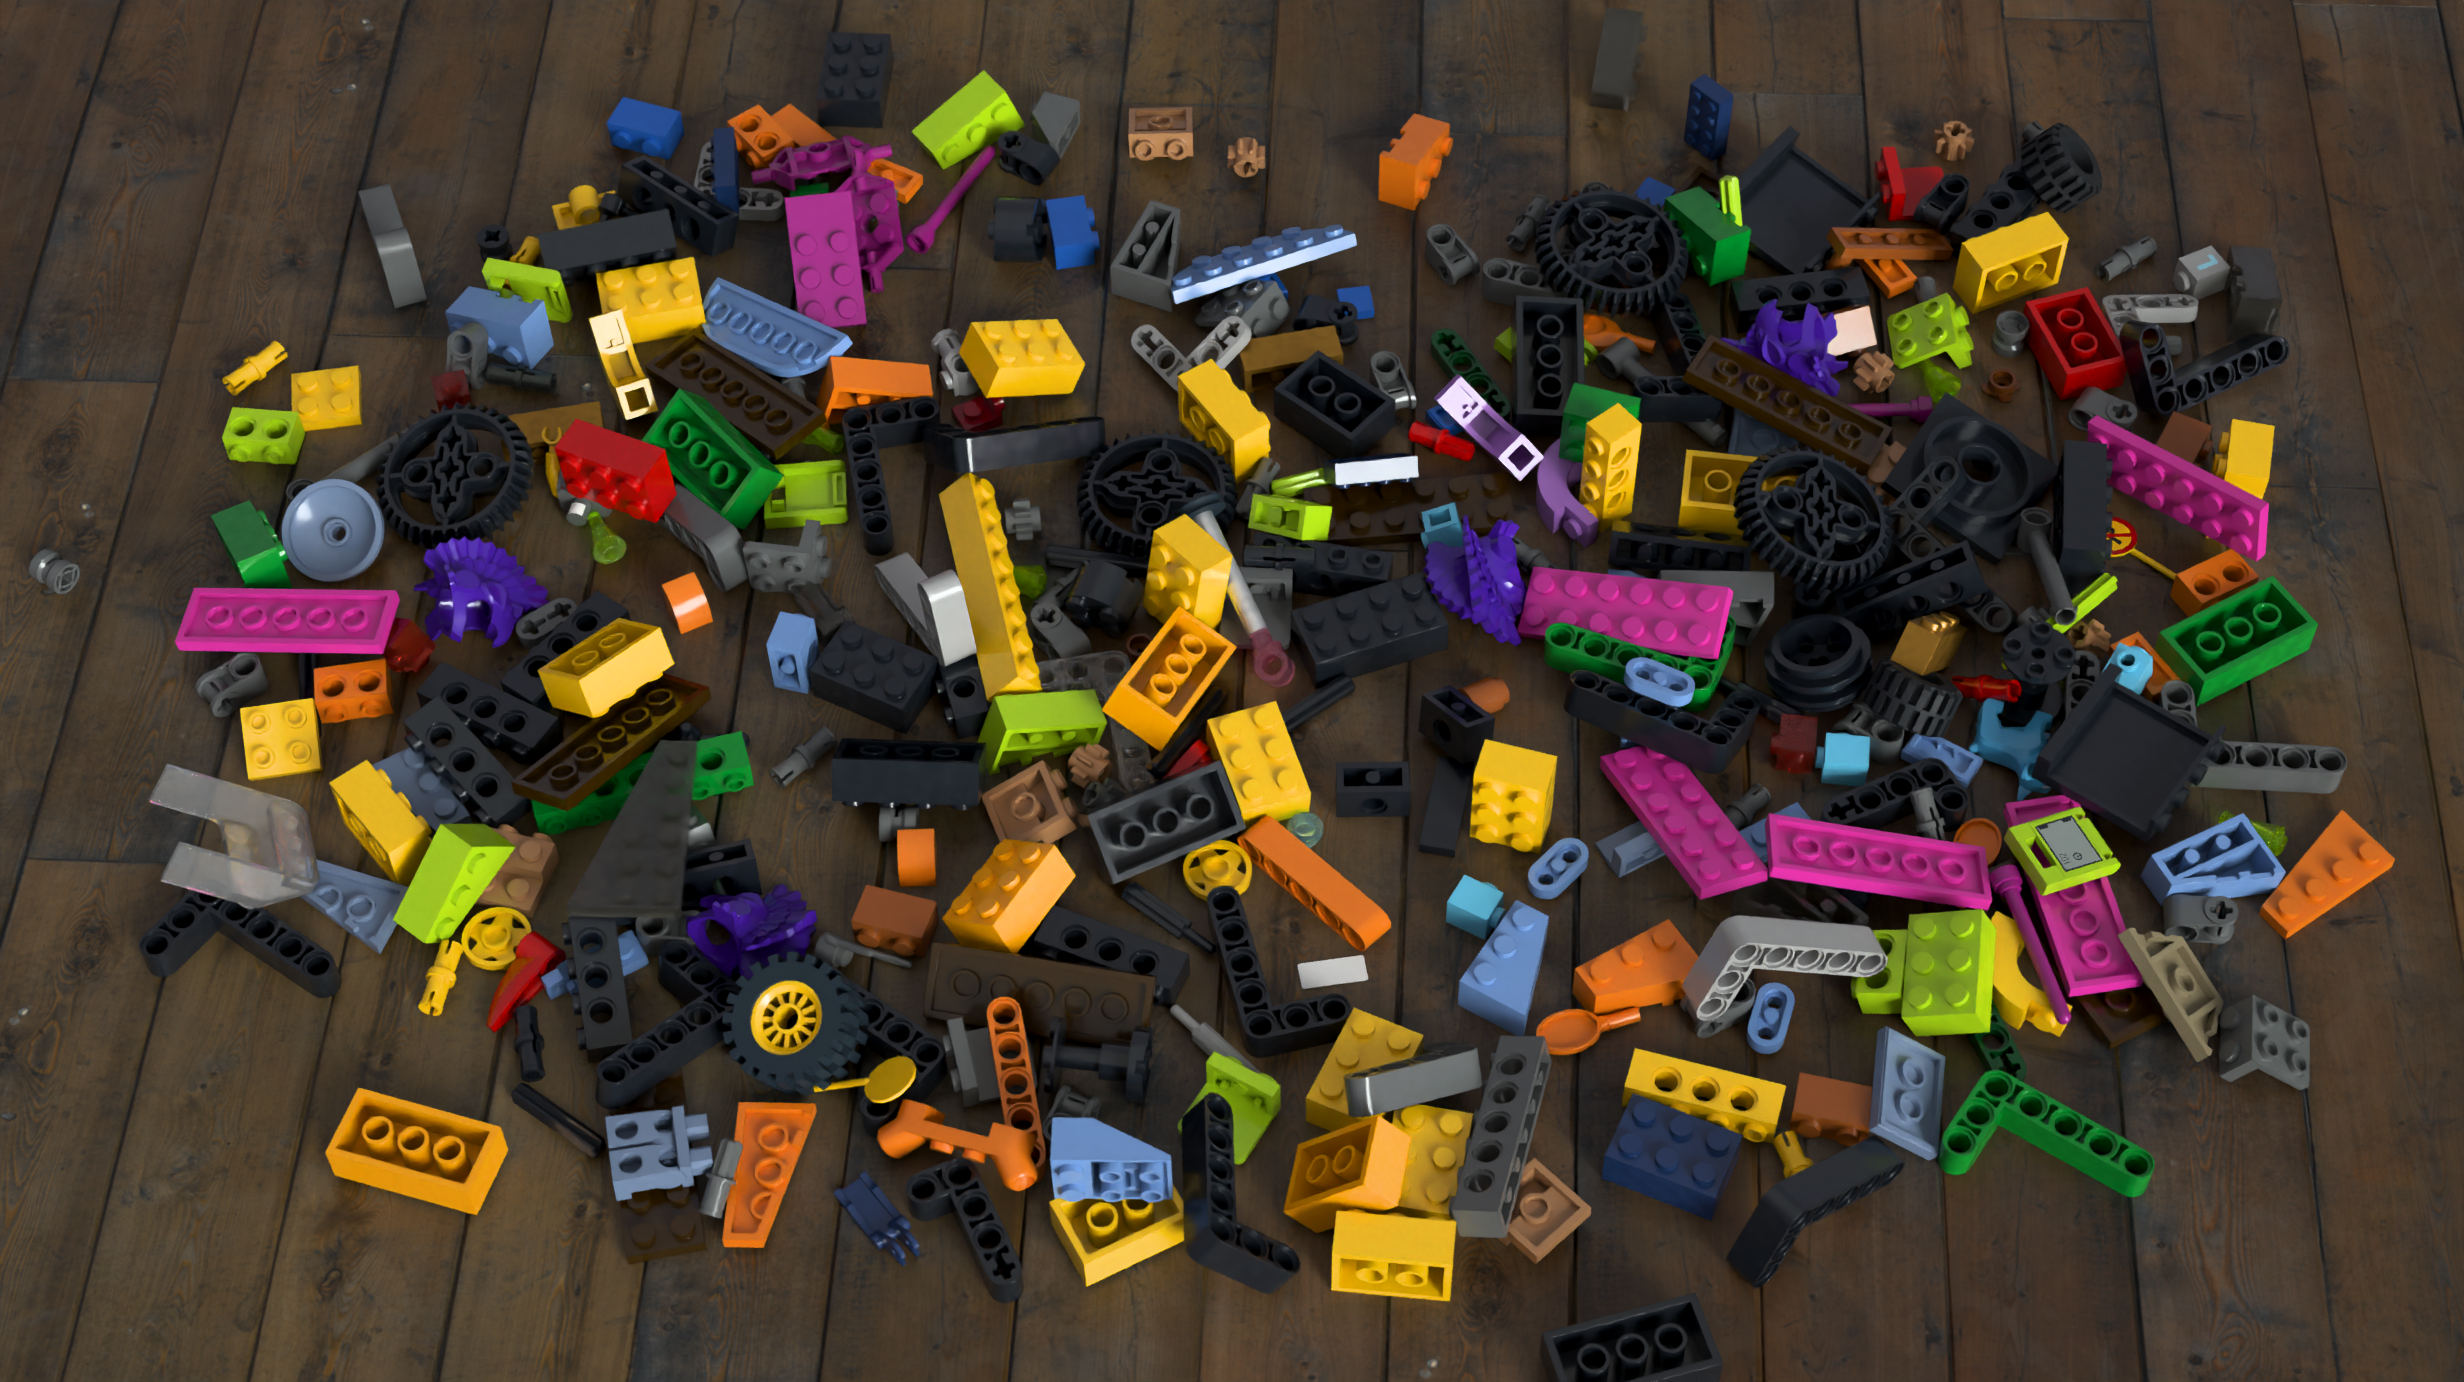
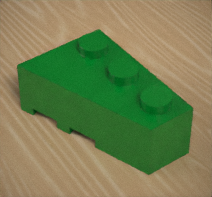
[1663,186,1751,287]
[211,500,293,589]

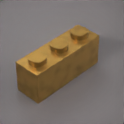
[1237,325,1343,393]
[501,401,605,465]
[1890,611,1967,676]

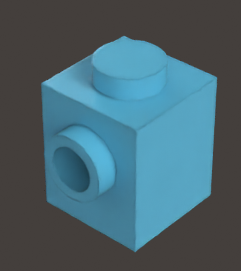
[1420,502,1463,553]
[2101,642,2153,695]
[1815,733,1870,786]
[1446,874,1506,940]

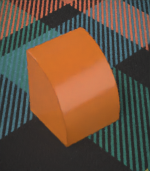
[662,572,713,634]
[897,828,937,887]

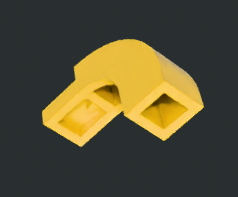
[588,308,658,420]
[1990,911,2073,1037]

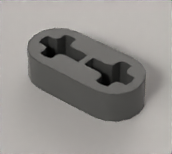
[516,598,577,650]

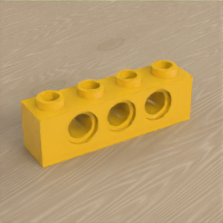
[1579,403,1642,532]
[1622,1048,1786,1144]

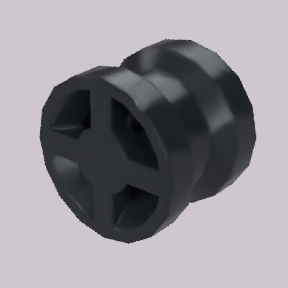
[476,224,513,263]

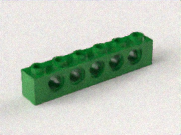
[531,731,754,835]

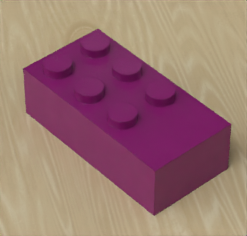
[785,191,868,329]

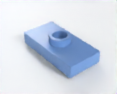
[1900,733,1983,790]

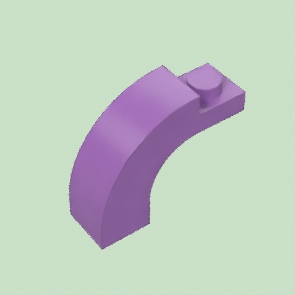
[1434,374,1544,481]
[1536,438,1598,548]

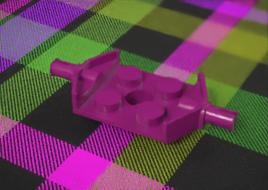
[751,135,892,191]
[835,153,904,293]

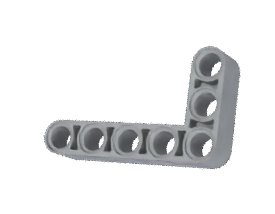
[874,552,977,667]
[1682,915,1888,1021]

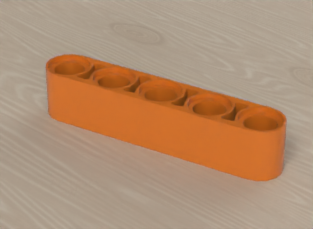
[1237,815,1391,952]
[987,997,1046,1184]

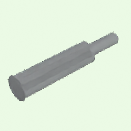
[1170,1004,1260,1074]

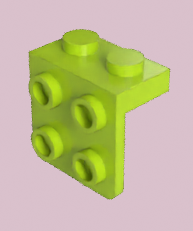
[1887,293,1974,369]
[1178,1051,1281,1164]

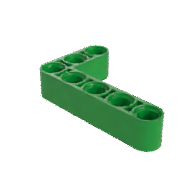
[1543,614,1736,712]
[1937,1070,2155,1197]

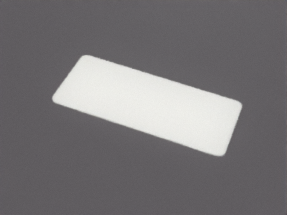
[1298,955,1368,989]

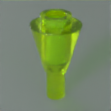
[1916,358,1961,403]
[587,512,627,564]
[1013,565,1047,599]
[2219,810,2288,856]

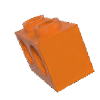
[727,104,795,171]
[2170,549,2259,617]
[314,659,394,724]

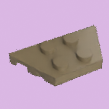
[2117,927,2224,1062]

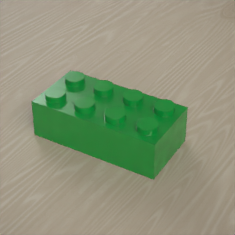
[642,388,784,530]
[2154,575,2318,707]

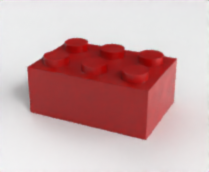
[2023,287,2127,401]
[554,419,677,523]

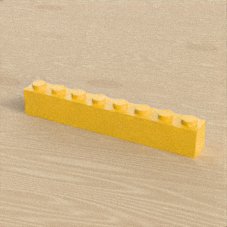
[939,472,1042,703]

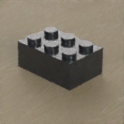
[816,32,894,128]
[1274,350,1396,459]
[809,620,940,735]

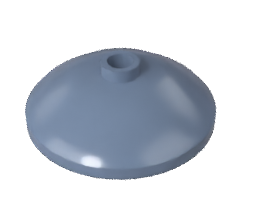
[282,479,384,583]

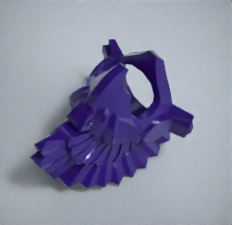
[1720,299,1848,396]
[1423,515,1528,646]
[413,536,549,648]
[686,883,817,979]

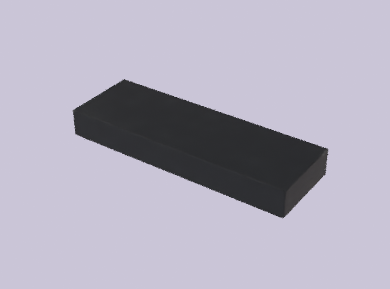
[1419,756,1474,858]

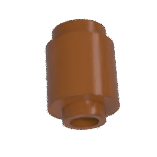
[1458,676,1510,714]

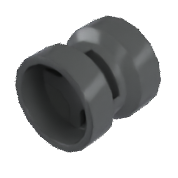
[1991,310,2030,357]
[29,548,80,595]
[879,806,920,842]

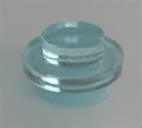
[1287,812,1324,847]

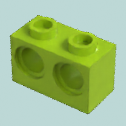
[222,407,305,465]
[1248,494,1332,541]
[1851,930,1908,1014]

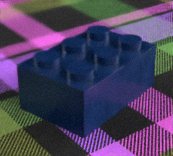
[1602,1093,1743,1221]

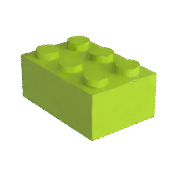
[1901,909,1996,1037]

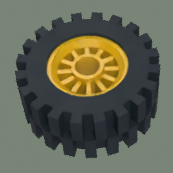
[722,952,869,1095]

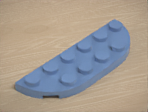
[1170,225,1357,304]
[702,277,853,378]

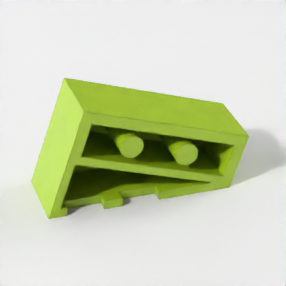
[911,70,1025,170]
[977,689,1107,775]
[393,824,516,943]

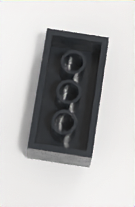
[538,209,677,288]
[1511,295,1585,436]
[2052,440,2113,594]
[1291,572,1449,689]
[832,738,986,810]
[1077,760,1246,884]
[1539,1293,1723,1382]

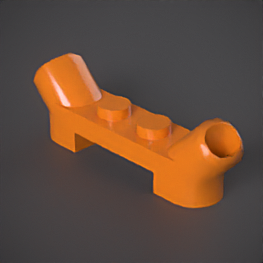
[877,1099,1039,1191]

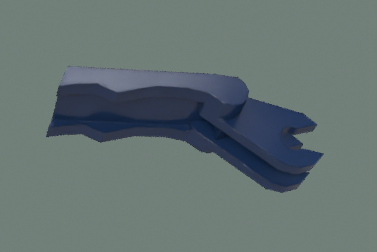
[833,1171,921,1266]

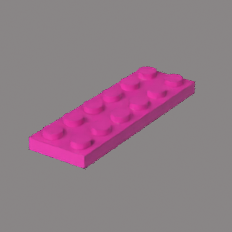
[2087,415,2269,562]
[1518,567,1734,660]
[175,588,400,654]
[1600,745,1768,900]
[2003,795,2143,997]
[1765,813,1992,911]

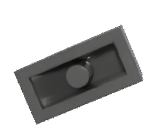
[1030,91,1081,160]

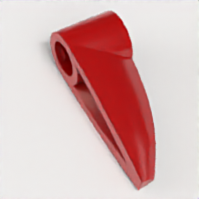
[486,932,566,1033]

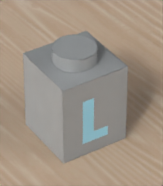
[2172,246,2230,300]

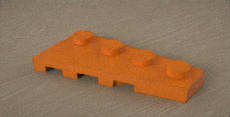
[2259,810,2395,939]
[722,1102,817,1248]

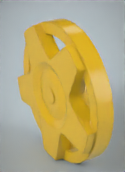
[1183,840,1252,901]
[461,907,532,971]

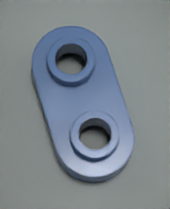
[1624,657,1695,707]
[1527,838,1589,899]
[1746,983,1795,1054]

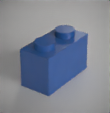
[607,97,685,160]
[1045,195,1100,270]

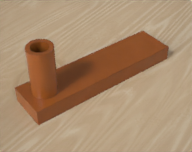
[1825,227,1954,270]

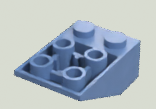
[1050,1117,1173,1202]

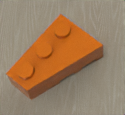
[1378,113,1453,211]
[816,356,933,431]
[1572,919,1698,1017]

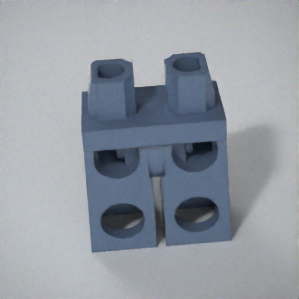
[605,1106,713,1201]

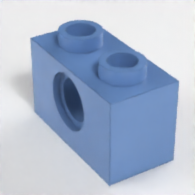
[766,611,820,694]

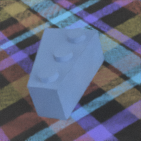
[445,286,554,369]
[2140,813,2286,906]
[1458,900,1549,1036]

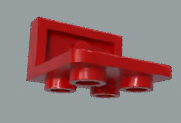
[1874,146,1944,221]

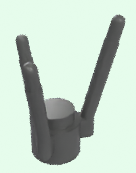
[815,931,912,973]

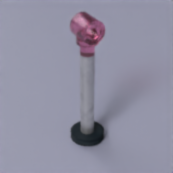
[1174,493,1295,687]

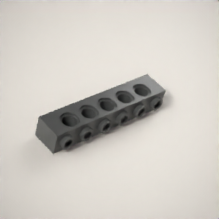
[1449,1036,1552,1238]

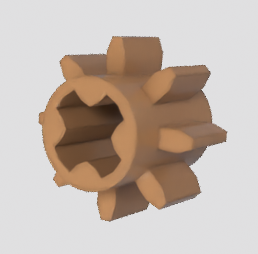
[1933,121,1974,161]
[1227,137,1265,177]
[1853,351,1895,394]
[2066,619,2111,660]
[1068,743,1113,789]

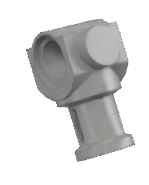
[931,329,980,397]

